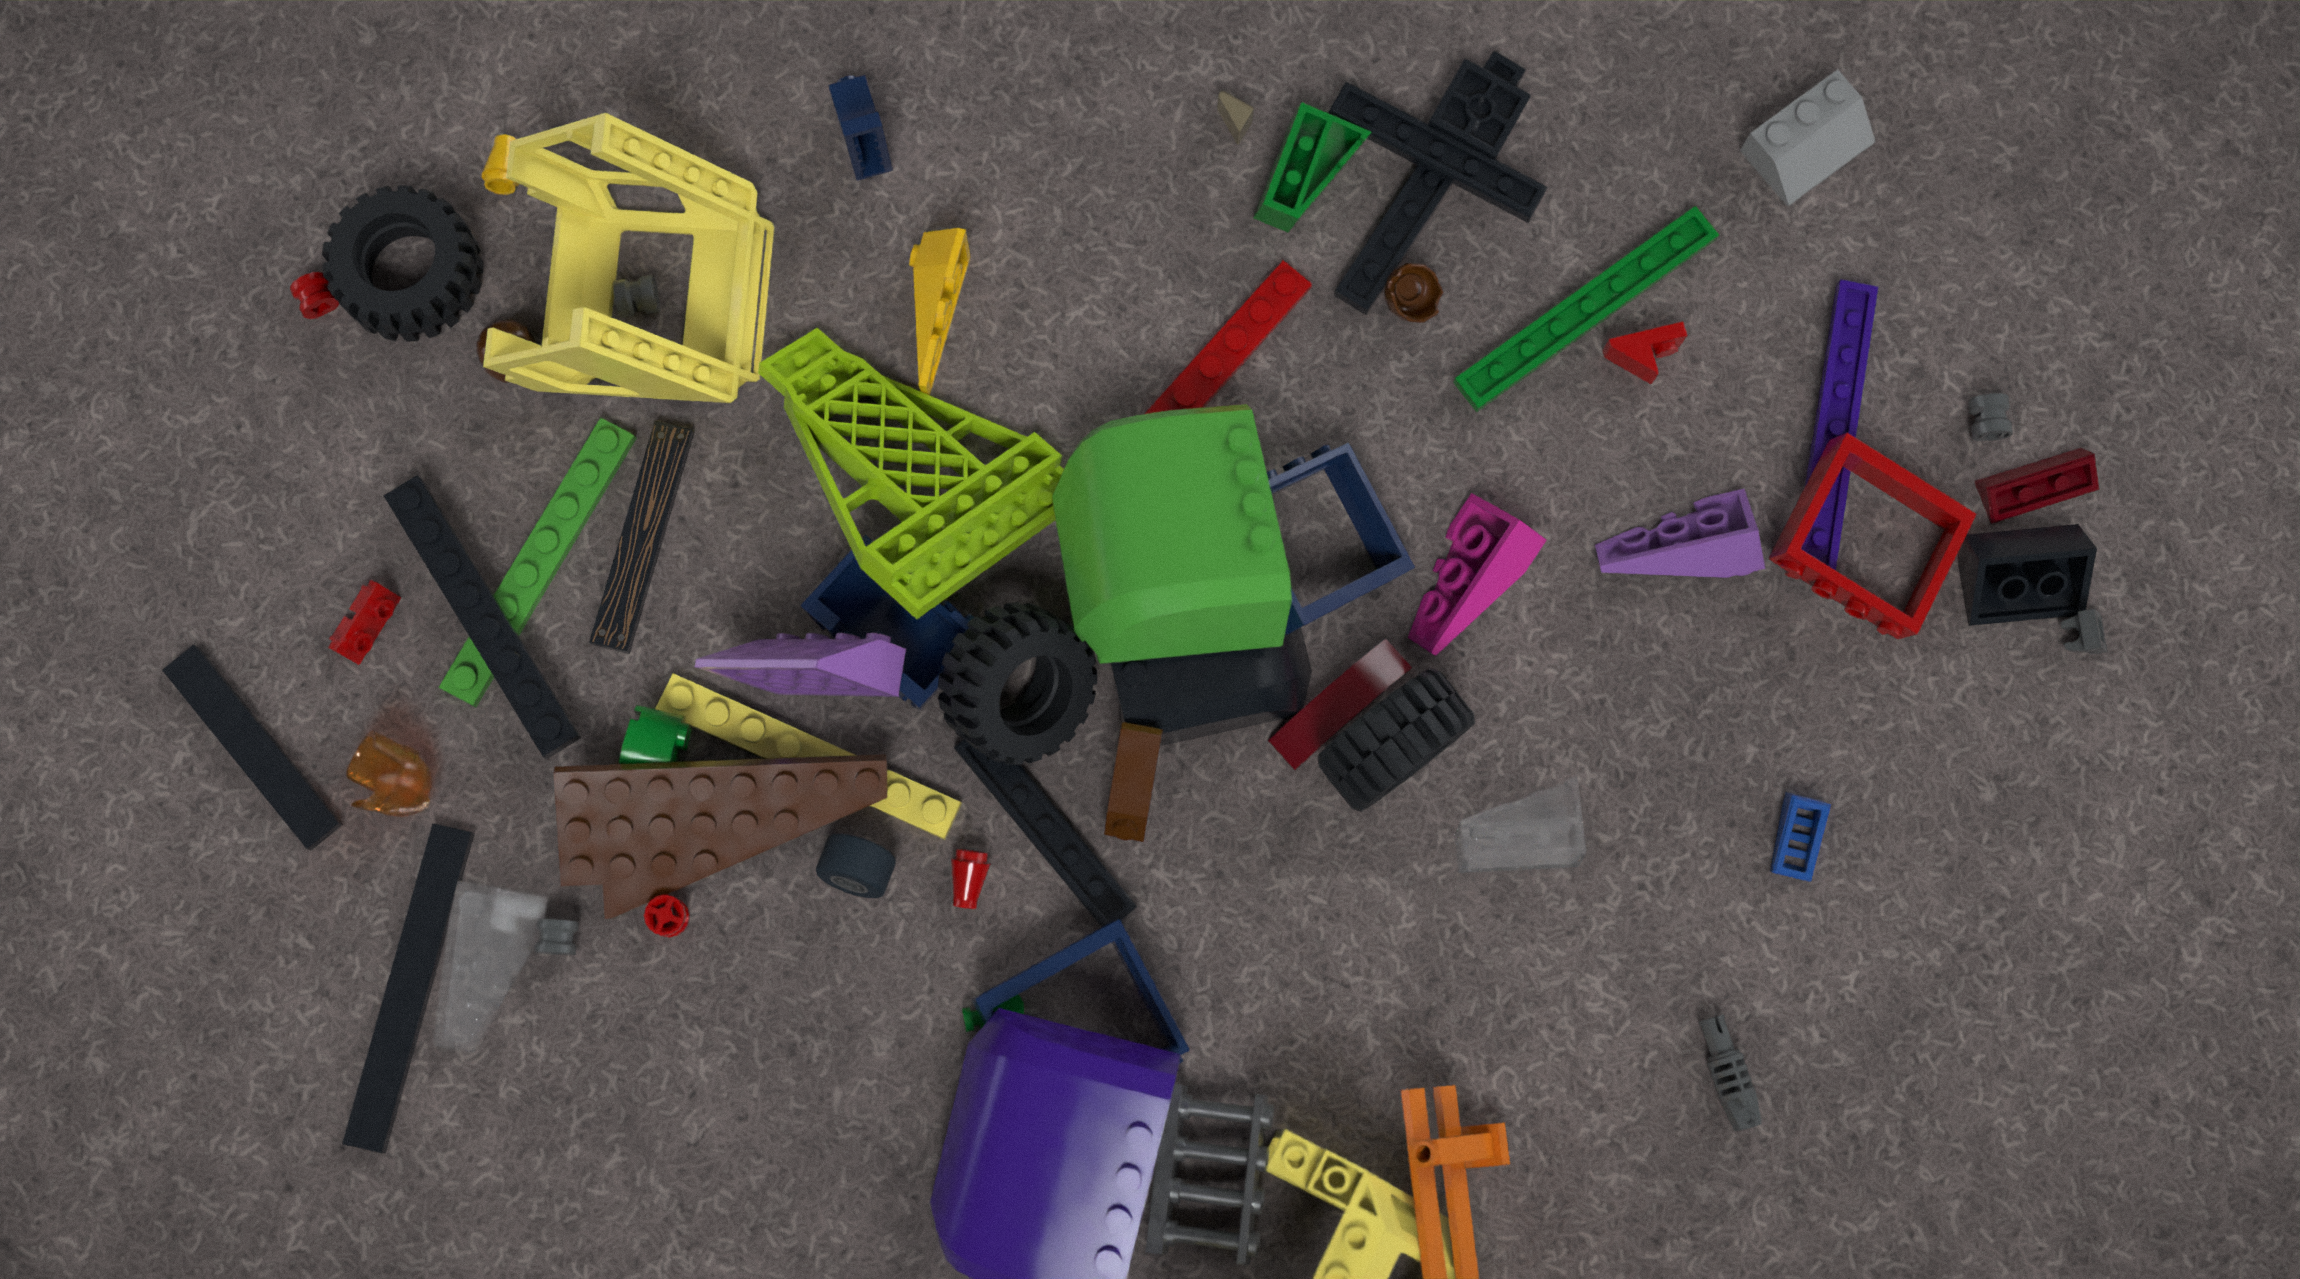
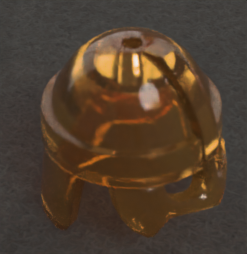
[346,731,433,817]

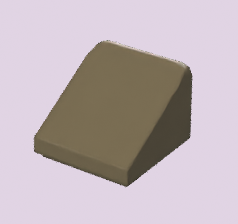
[1217,91,1254,145]

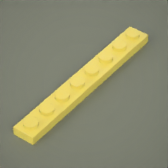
[655,673,962,840]

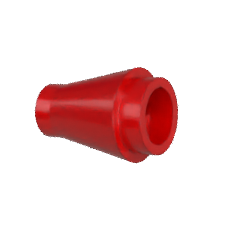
[951,849,991,909]

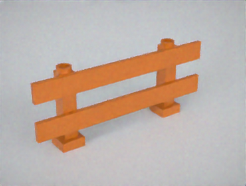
[1401,1085,1510,1279]

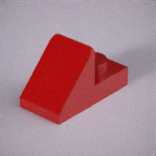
[1602,321,1688,384]

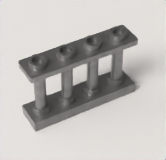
[1145,1084,1274,1265]

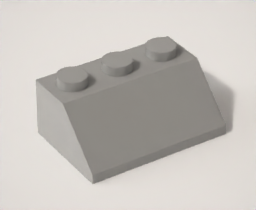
[1740,69,1875,207]

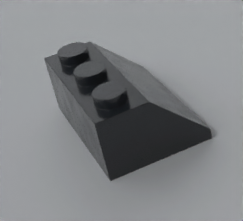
[1958,524,2097,626]

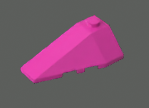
[1408,493,1547,656]

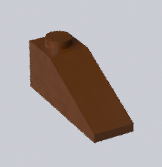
[1104,722,1163,842]

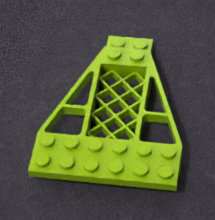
[758,328,1064,619]

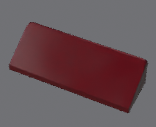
[1974,448,2099,524]

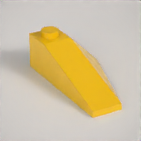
[909,228,971,395]

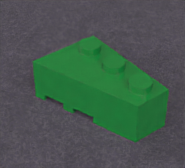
[1254,102,1371,233]

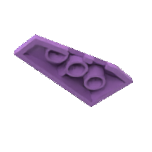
[1595,489,1765,578]

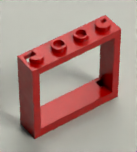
[1768,433,1977,640]

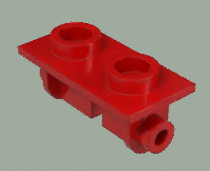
[328,580,401,665]

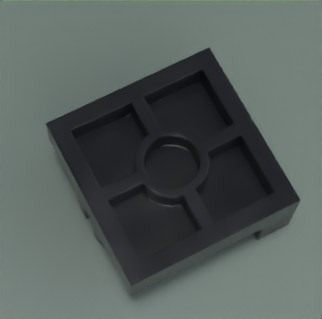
[1428,59,1531,159]

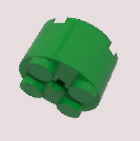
[619,705,692,764]

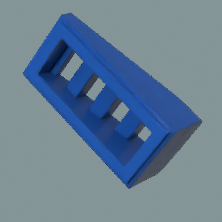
[1770,792,1831,882]

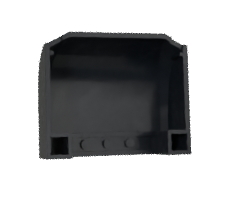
[1111,628,1312,746]

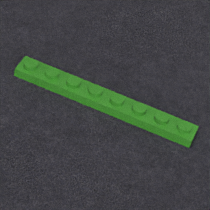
[439,417,637,708]

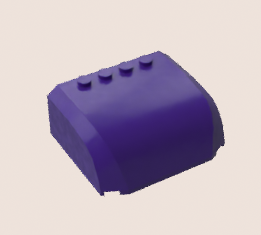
[930,1008,1181,1279]

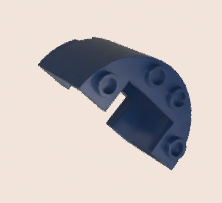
[800,534,974,711]

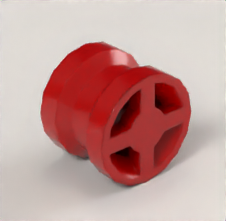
[290,272,339,319]
[644,895,690,938]

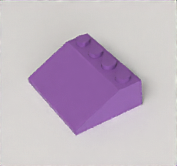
[695,633,906,697]

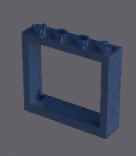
[1267,442,1415,636]
[971,919,1190,1064]

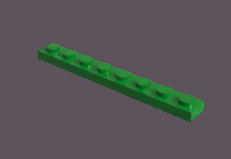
[1453,206,1719,413]

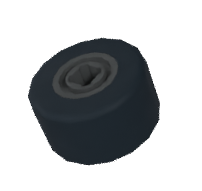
[816,834,896,899]

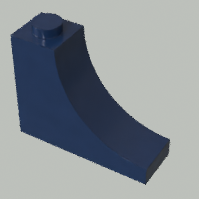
[828,75,893,181]

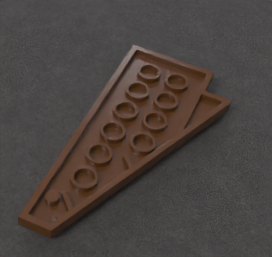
[553,754,887,919]

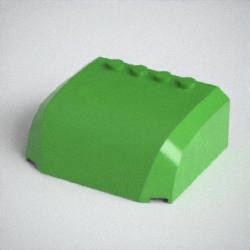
[1052,404,1292,664]

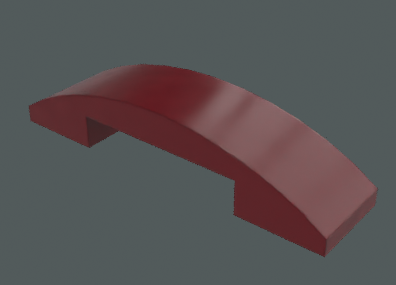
[1268,639,1412,771]

